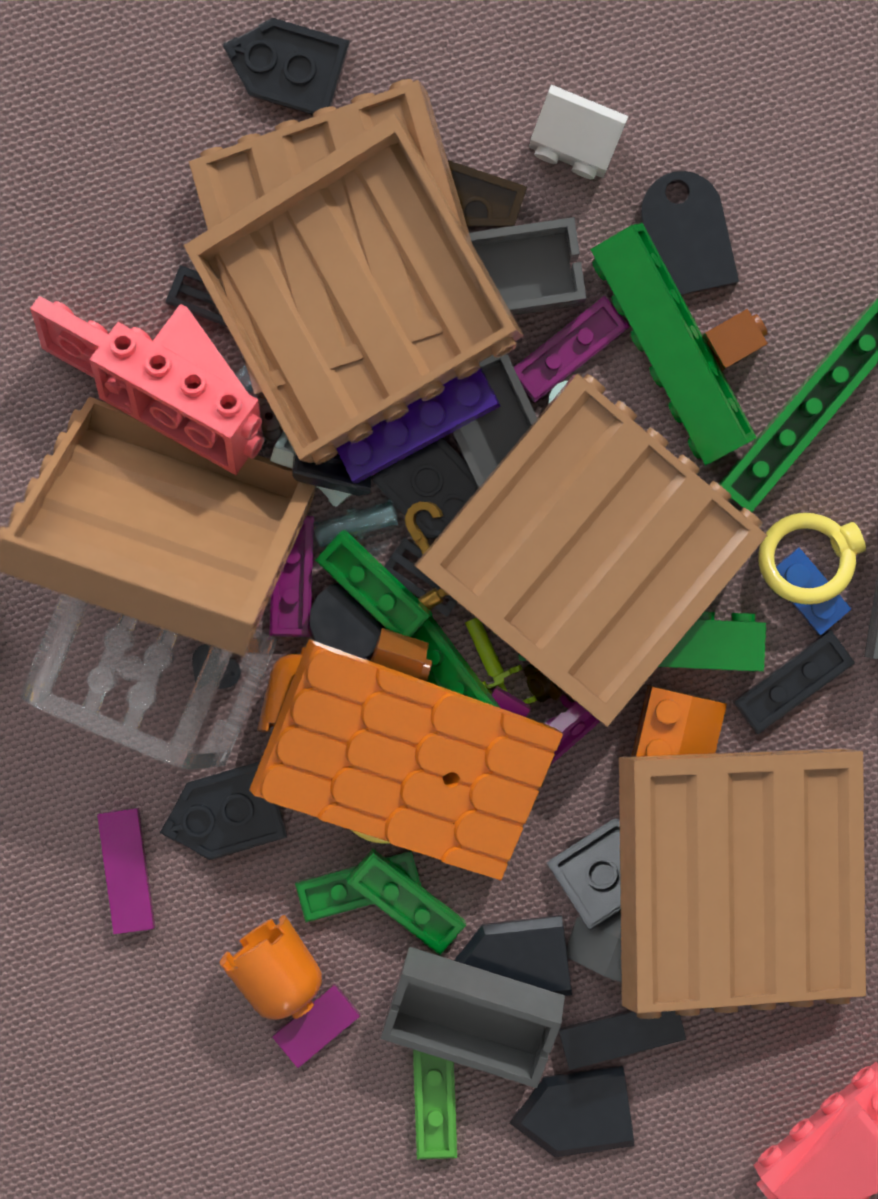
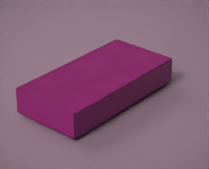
[272,983,360,1068]

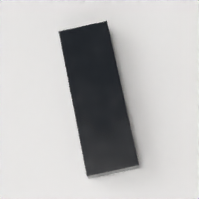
[732,630,855,735]
[559,1010,687,1070]

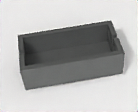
[469,217,587,316]
[451,354,537,489]
[380,947,565,1088]

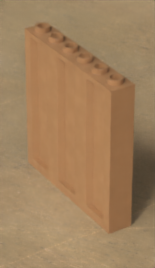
[189,79,482,399]
[183,113,524,465]
[414,374,768,727]
[0,397,317,656]
[619,748,866,1019]

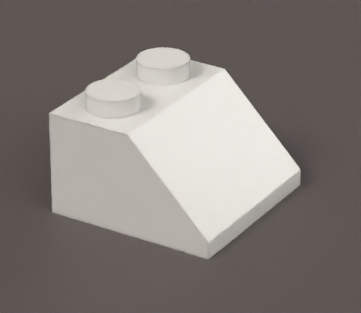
[529,85,628,179]

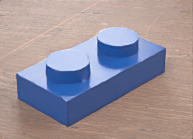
[776,547,851,635]

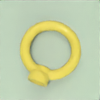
[758,513,866,605]

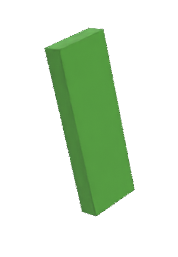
[413,1049,457,1159]

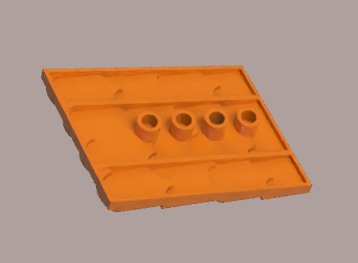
[249,639,563,880]

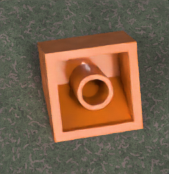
[631,685,727,757]

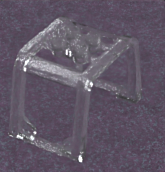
[21,594,278,770]

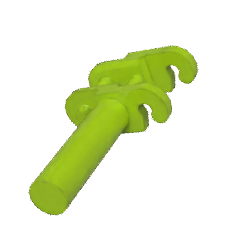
[465,618,537,704]

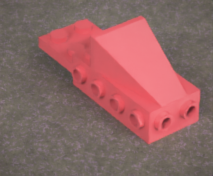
[30,296,264,475]
[753,1062,878,1199]

